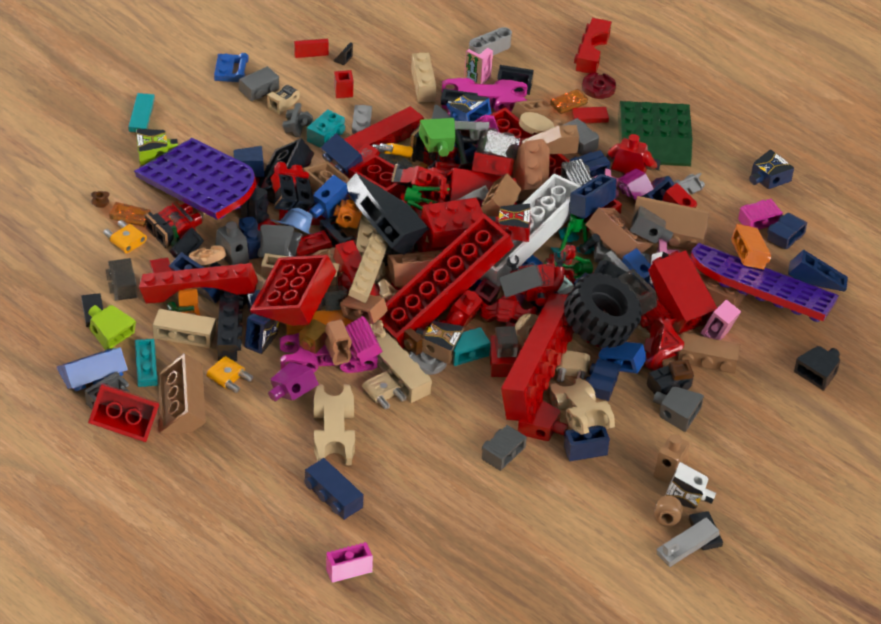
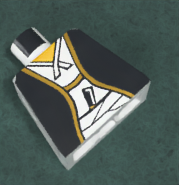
[665,462,716,509]

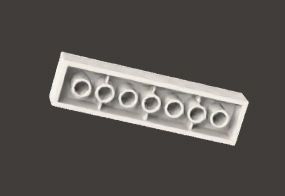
[479,174,581,286]

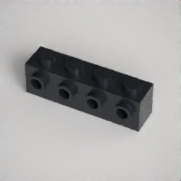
[217,290,243,361]

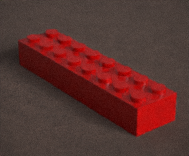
[379,214,514,349]
[501,293,574,422]

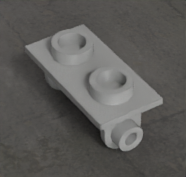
[673,173,705,195]

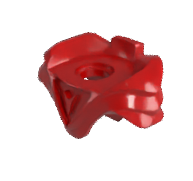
[480,294,538,323]
[644,316,684,371]

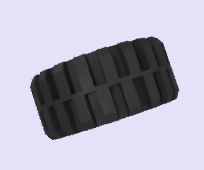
[564,273,642,348]

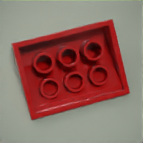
[250,255,336,326]

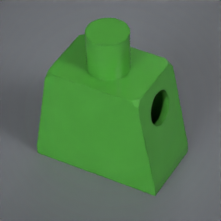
[419,118,455,157]

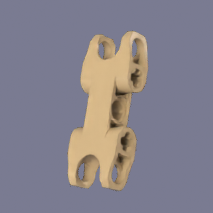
[548,378,615,435]
[314,384,355,465]

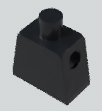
[794,346,841,391]

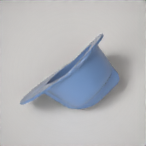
[271,208,313,234]

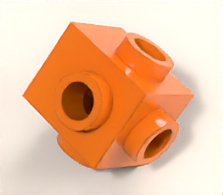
[334,200,362,229]

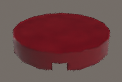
[582,73,616,99]

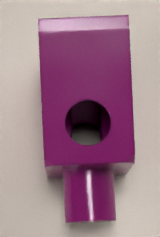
[268,362,319,402]

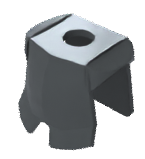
[257,225,302,259]

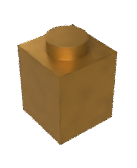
[299,319,327,354]

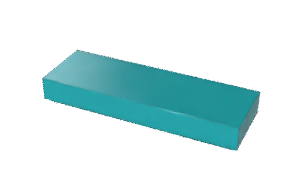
[128,93,155,132]
[135,339,158,387]

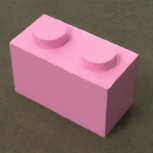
[701,300,741,340]

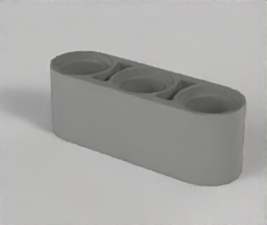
[469,27,512,55]

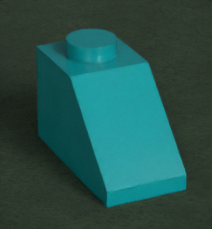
[453,327,491,366]

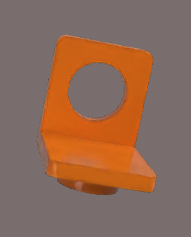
[178,288,201,316]

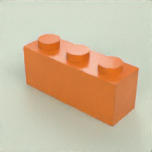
[731,224,771,270]

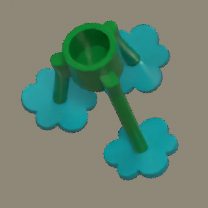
[551,214,595,258]

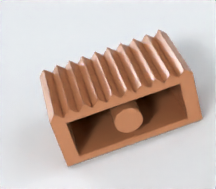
[340,295,388,325]

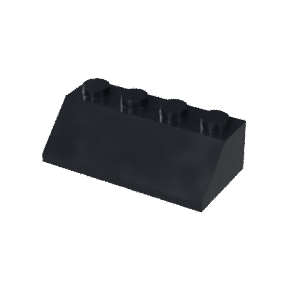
[258,138,315,203]

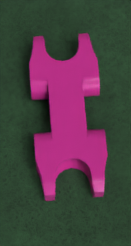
[441,78,528,112]
[280,333,378,373]

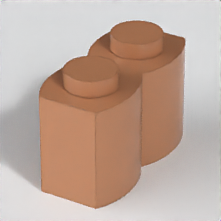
[325,320,352,366]

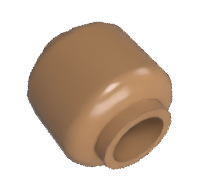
[654,496,682,526]

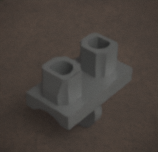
[282,103,313,137]

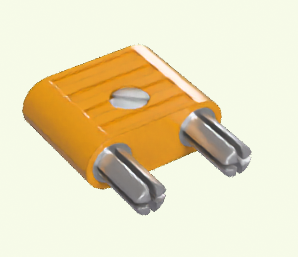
[372,143,413,158]
[103,220,147,253]
[206,356,253,393]

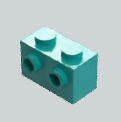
[307,109,346,148]

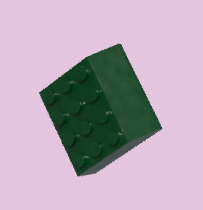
[618,101,693,166]

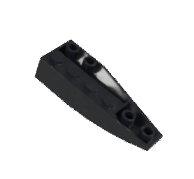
[347,173,429,255]

